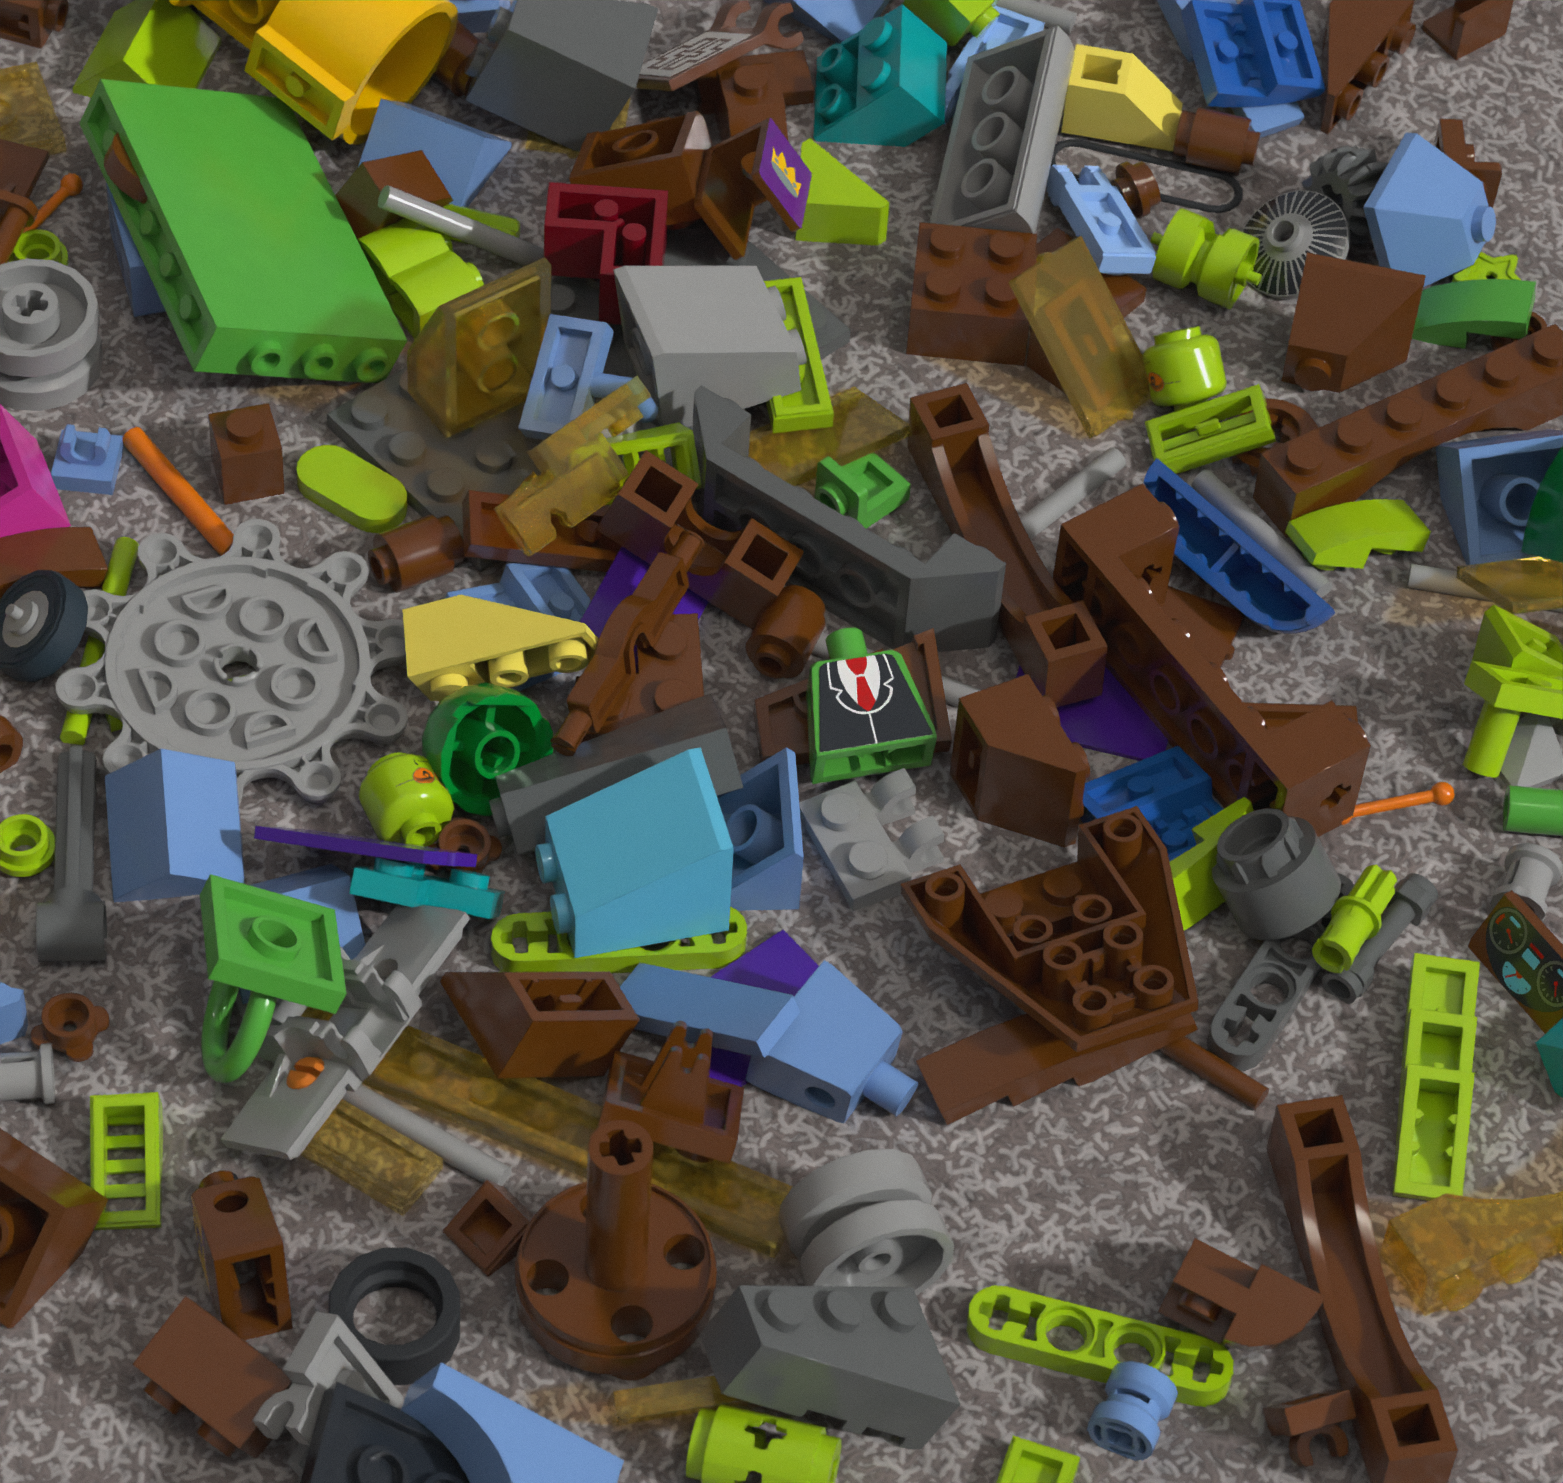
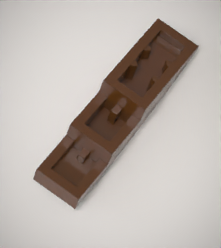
[916,1013,1198,1125]

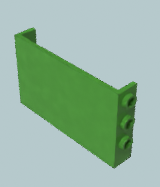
[79,79,408,383]

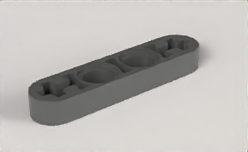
[1207,873,1354,1071]

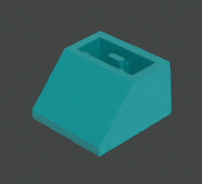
[813,4,947,147]

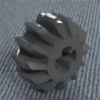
[1302,145,1388,246]

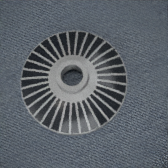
[1242,190,1350,299]

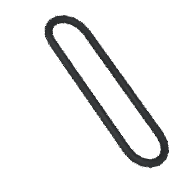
[1051,139,1243,213]

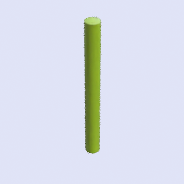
[60,537,139,745]

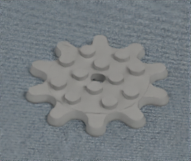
[56,519,408,806]

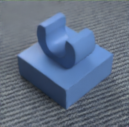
[51,424,124,495]

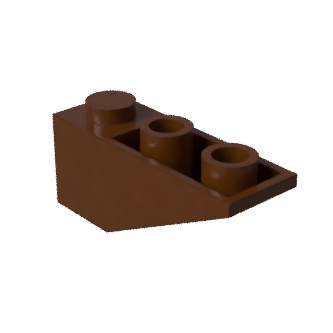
[1321,0,1416,135]

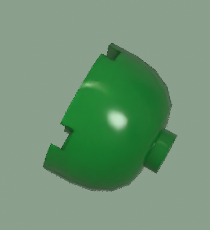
[422,682,553,816]

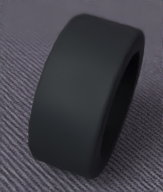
[328,1247,460,1385]

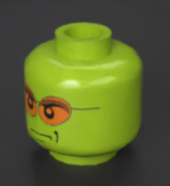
[1142,326,1227,412]
[359,752,454,847]

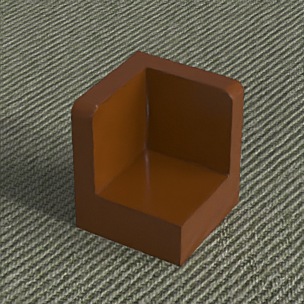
[1422,0,1514,60]

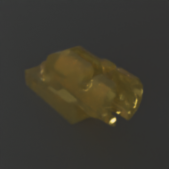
[494,376,651,557]

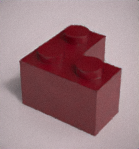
[543,182,668,325]

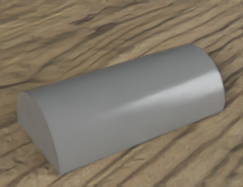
[930,25,1075,234]

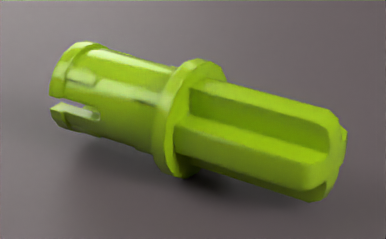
[1312,864,1397,973]

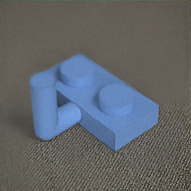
[518,314,658,446]

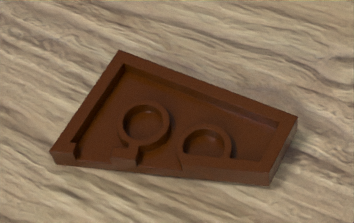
[753,628,952,765]

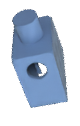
[746,960,918,1123]

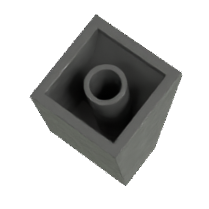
[464,0,658,153]

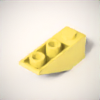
[402,595,599,702]

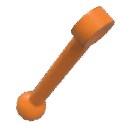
[22,173,83,233]
[1342,782,1455,825]

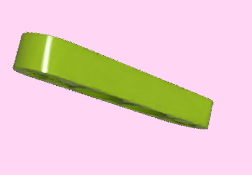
[491,907,747,973]
[966,1285,1234,1407]

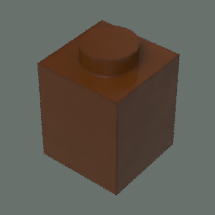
[208,403,285,505]

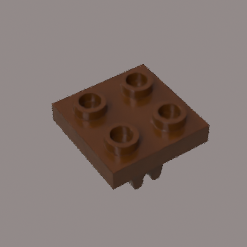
[598,1021,744,1164]

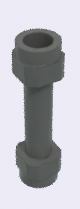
[1322,873,1438,1004]

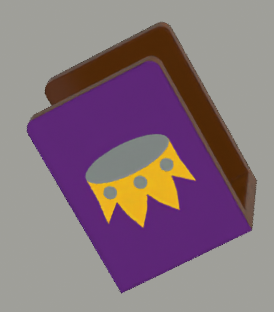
[694,117,812,261]

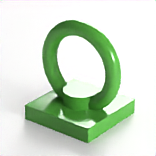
[200,874,346,1083]

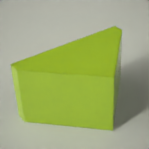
[795,138,890,246]
[1472,604,1563,677]

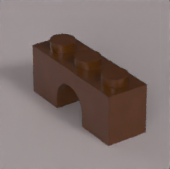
[596,450,804,630]

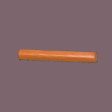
[123,427,234,556]

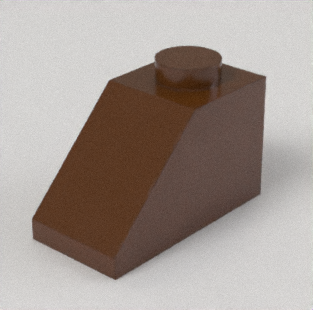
[714,62,789,174]

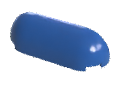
[1143,458,1335,634]

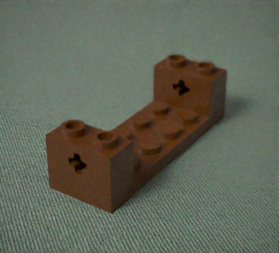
[1053,483,1371,837]

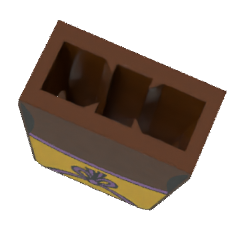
[191,1171,293,1340]

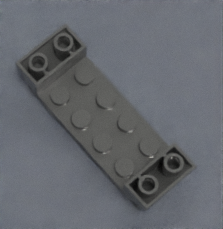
[692,385,1006,652]

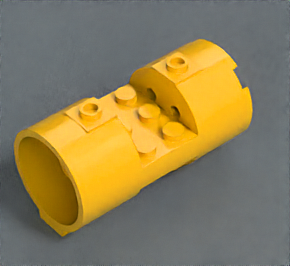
[156,0,458,145]

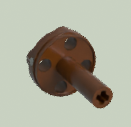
[515,1120,717,1381]

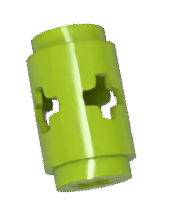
[686,1404,842,1483]

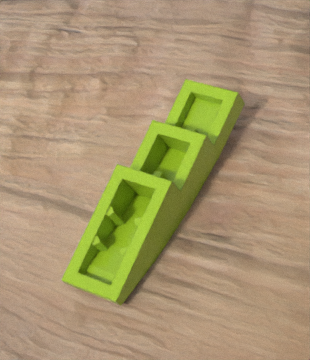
[1393,953,1480,1205]

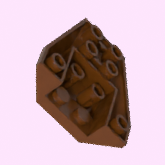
[901,806,1199,1052]

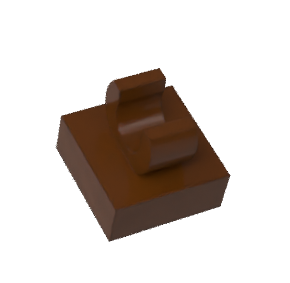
[1263,1390,1356,1467]

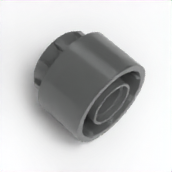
[1212,808,1341,940]

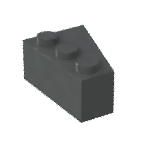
[699,1285,961,1449]

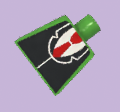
[806,628,937,784]

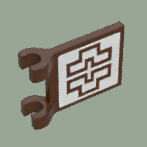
[636,0,804,91]

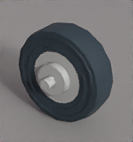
[0,570,88,682]

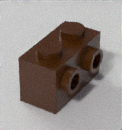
[132,1296,293,1459]

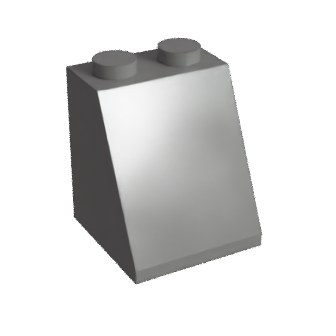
[614,266,807,427]

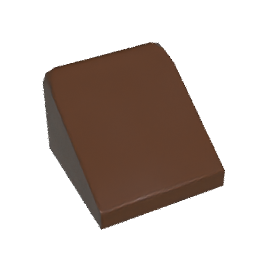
[442,1180,533,1277]

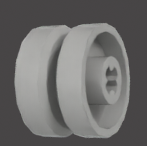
[0,258,103,411]
[779,1149,954,1296]

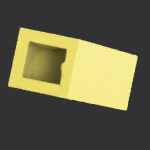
[1061,44,1183,152]

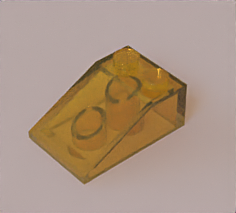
[407,257,551,438]

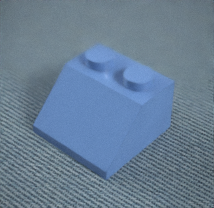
[1436,429,1563,570]

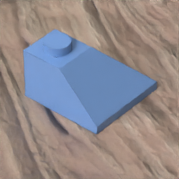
[1363,133,1496,287]

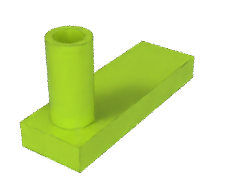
[1462,661,1563,778]

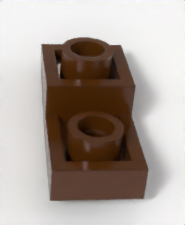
[0,527,108,599]

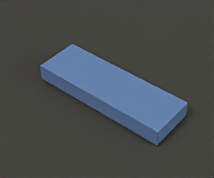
[620,963,801,1058]

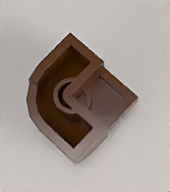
[1158,1238,1325,1352]

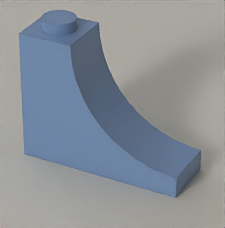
[401,1362,624,1483]

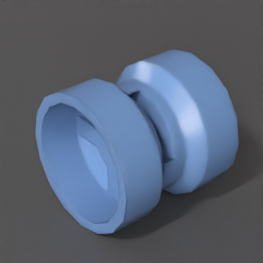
[1087,1361,1178,1461]

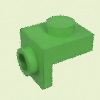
[814,448,911,529]

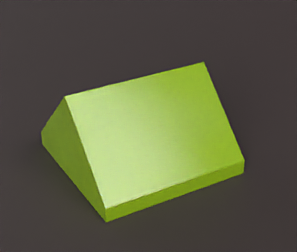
[72,0,222,97]

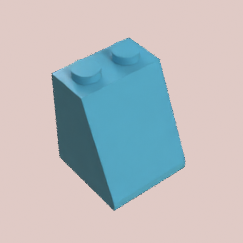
[535,747,734,958]

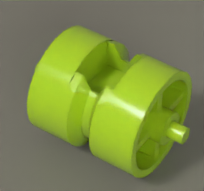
[1150,208,1262,309]

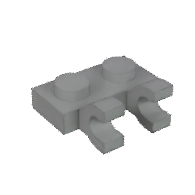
[799,768,944,911]
[253,1311,404,1478]

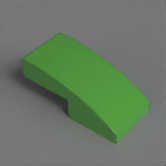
[1412,279,1536,349]

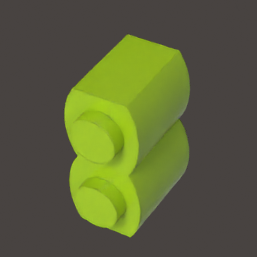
[358,218,485,344]

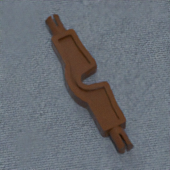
[550,530,705,756]

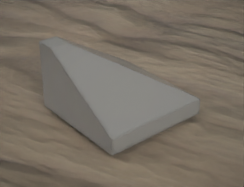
[1499,713,1563,788]

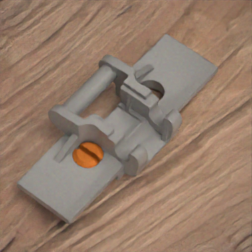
[220,904,470,1160]

